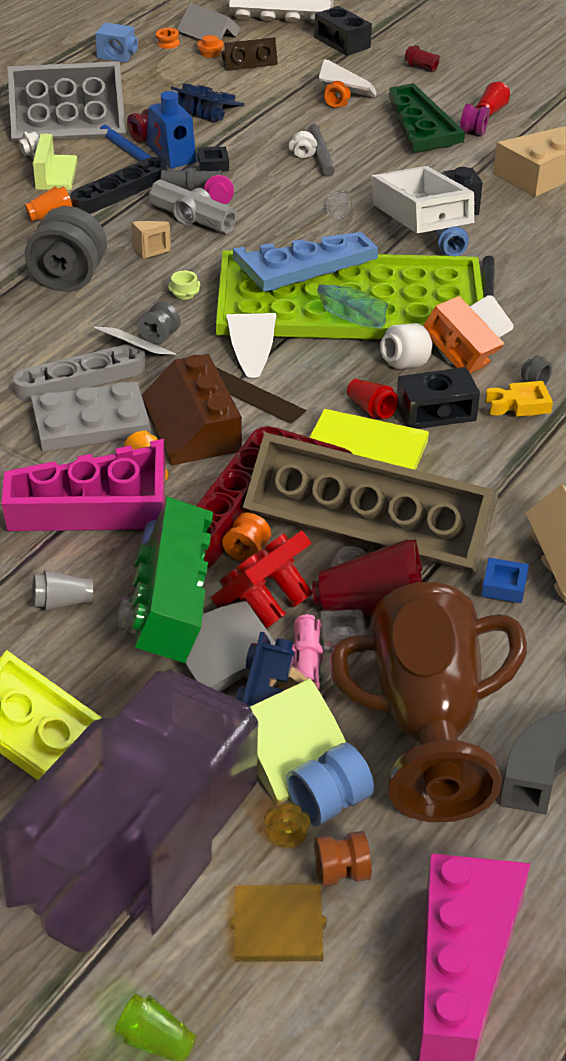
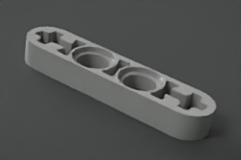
[13,344,146,401]

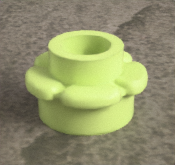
[168,270,200,300]

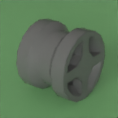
[138,302,181,344]

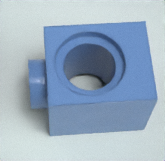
[95,23,138,62]

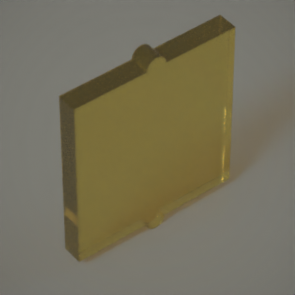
[230,885,327,962]

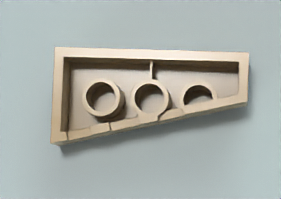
[493,126,566,197]

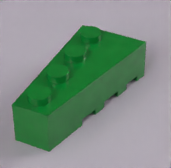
[130,496,213,663]

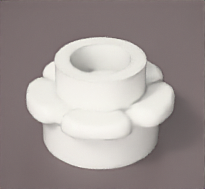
[289,131,317,158]
[19,132,39,160]

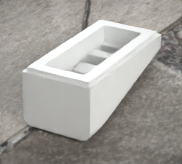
[319,59,377,98]

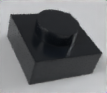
[197,146,229,172]

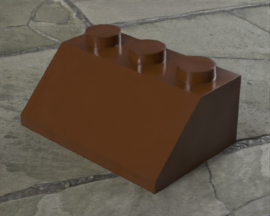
[141,354,242,466]

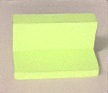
[33,134,77,190]

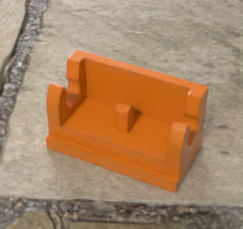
[423,296,505,374]

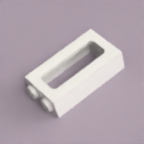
[372,166,474,233]

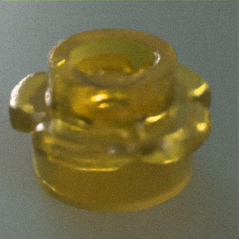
[264,803,310,848]

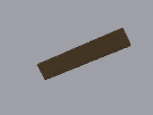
[216,367,307,423]

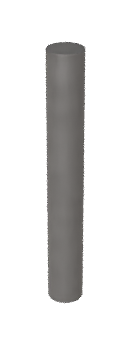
[308,124,335,176]

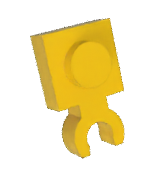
[485,381,553,417]

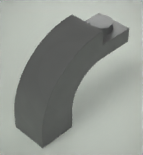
[500,710,566,815]

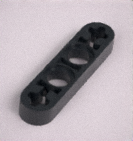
[71,157,168,214]

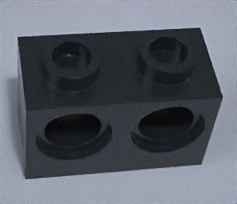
[314,6,372,56]

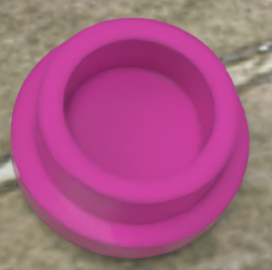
[204,175,234,204]

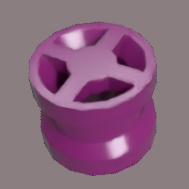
[460,104,490,136]

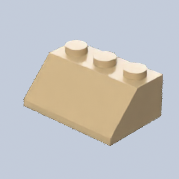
[526,484,566,602]

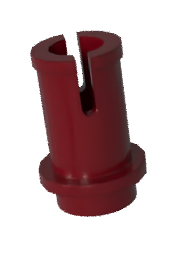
[404,45,440,72]

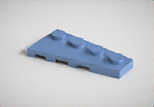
[233,232,378,292]

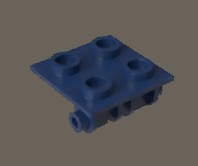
[171,83,245,122]

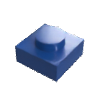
[481,558,529,604]

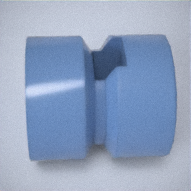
[286,743,374,826]

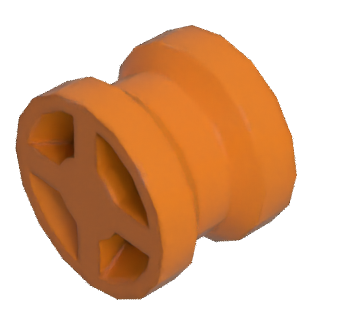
[222,513,271,563]

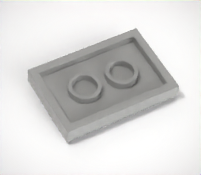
[31,381,151,451]

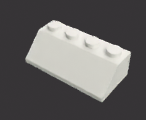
[229,0,334,24]

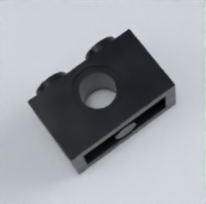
[397,367,480,429]

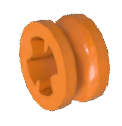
[156,28,180,49]

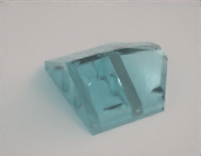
[317,285,388,328]

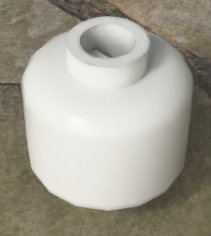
[380,323,432,369]

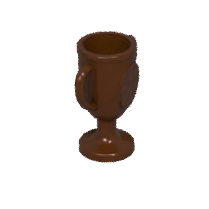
[330,582,527,822]

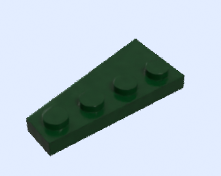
[389,83,465,153]

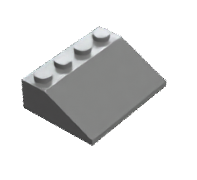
[7,61,126,142]

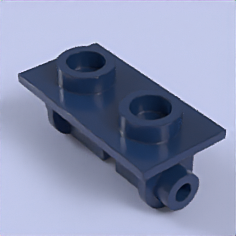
[235,631,295,712]

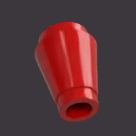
[476,81,510,117]
[346,379,398,419]

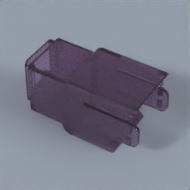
[0,670,259,952]

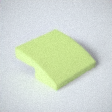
[232,678,346,805]

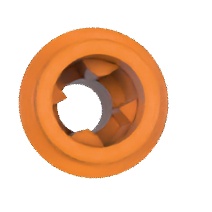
[25,186,73,222]

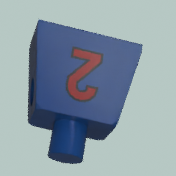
[147,91,196,169]

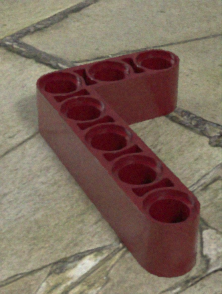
[196,426,353,568]

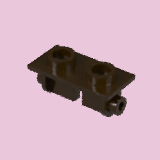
[222,37,278,70]

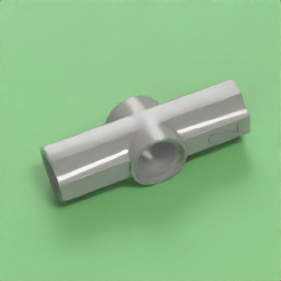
[149,179,237,235]

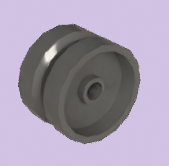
[25,206,107,292]

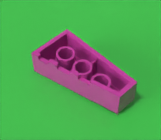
[1,439,166,531]
[419,854,531,1061]

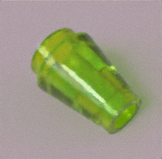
[114,993,198,1061]

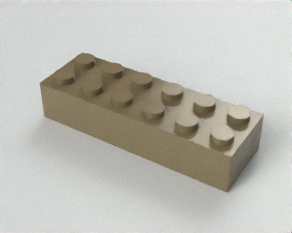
[243,432,498,574]

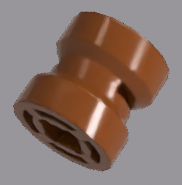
[314,831,372,887]

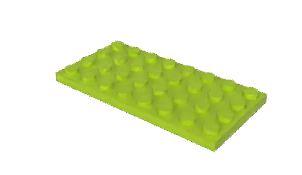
[216,250,484,340]

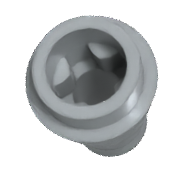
[32,570,94,611]

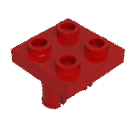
[210,530,313,628]

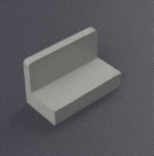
[177,3,241,40]

